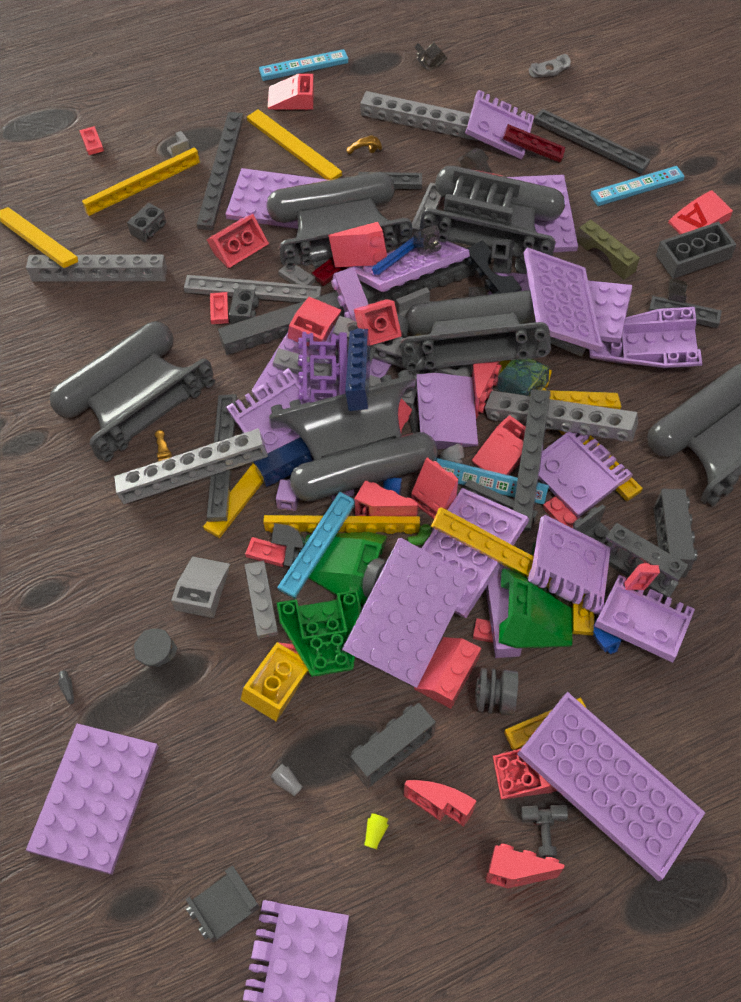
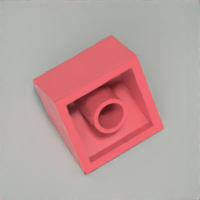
[354,300,402,346]

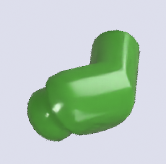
[407,524,432,546]

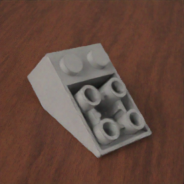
[171,557,230,618]

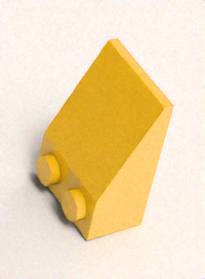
[240,642,308,721]

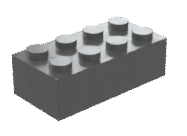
[656,221,737,279]
[653,489,697,577]
[350,703,436,789]

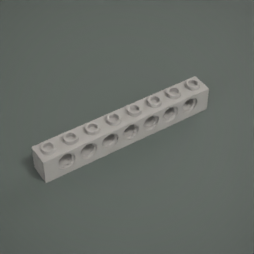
[360,91,478,141]
[26,255,167,282]
[332,316,473,377]
[485,391,638,442]
[114,428,268,504]

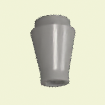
[270,764,303,796]

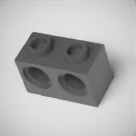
[127,203,166,242]
[229,288,259,324]

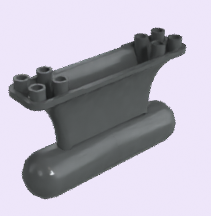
[420,165,565,261]
[266,172,412,269]
[400,290,551,371]
[49,321,215,462]
[647,363,741,507]
[269,370,438,501]

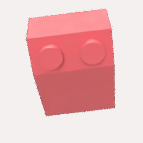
[328,222,387,267]

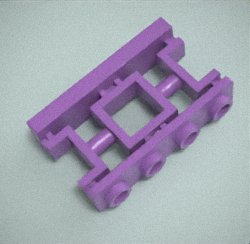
[298,332,348,404]

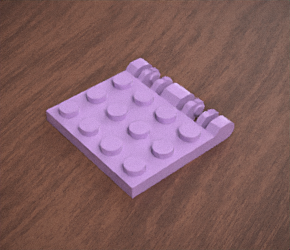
[465,90,534,159]
[226,368,309,453]
[539,432,633,518]
[528,515,611,615]
[595,575,695,663]
[243,900,349,1002]

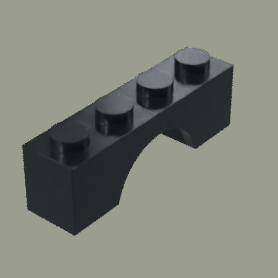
[464,240,522,294]

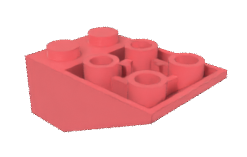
[268,74,314,110]
[288,297,341,351]
[472,361,502,419]
[471,415,526,475]
[411,458,458,519]
[355,480,418,516]
[493,748,557,799]
[486,844,565,889]

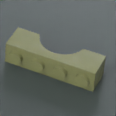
[577,220,640,280]

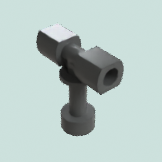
[521,805,568,859]

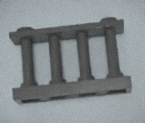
[444,168,521,225]
[606,523,688,600]

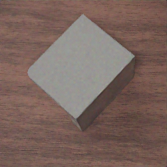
[167,131,190,157]

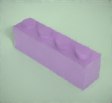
[331,267,369,321]

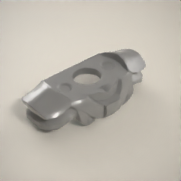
[529,54,571,77]

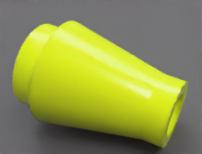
[364,813,389,849]

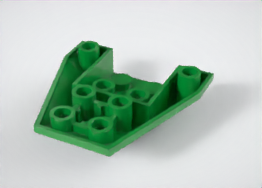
[302,532,387,606]
[499,568,573,649]
[277,590,361,677]

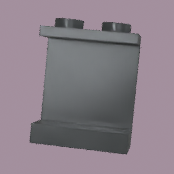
[185,865,260,943]

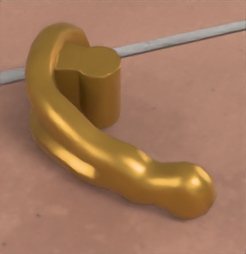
[346,135,382,154]
[154,430,172,462]

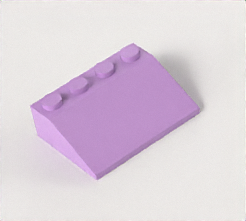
[416,373,478,449]

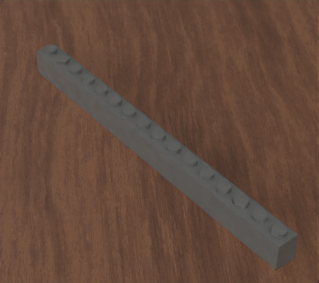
[218,260,475,355]

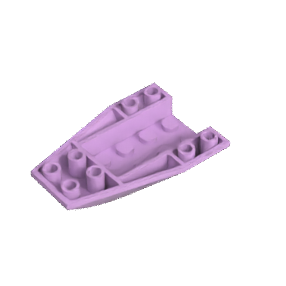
[589,307,702,368]

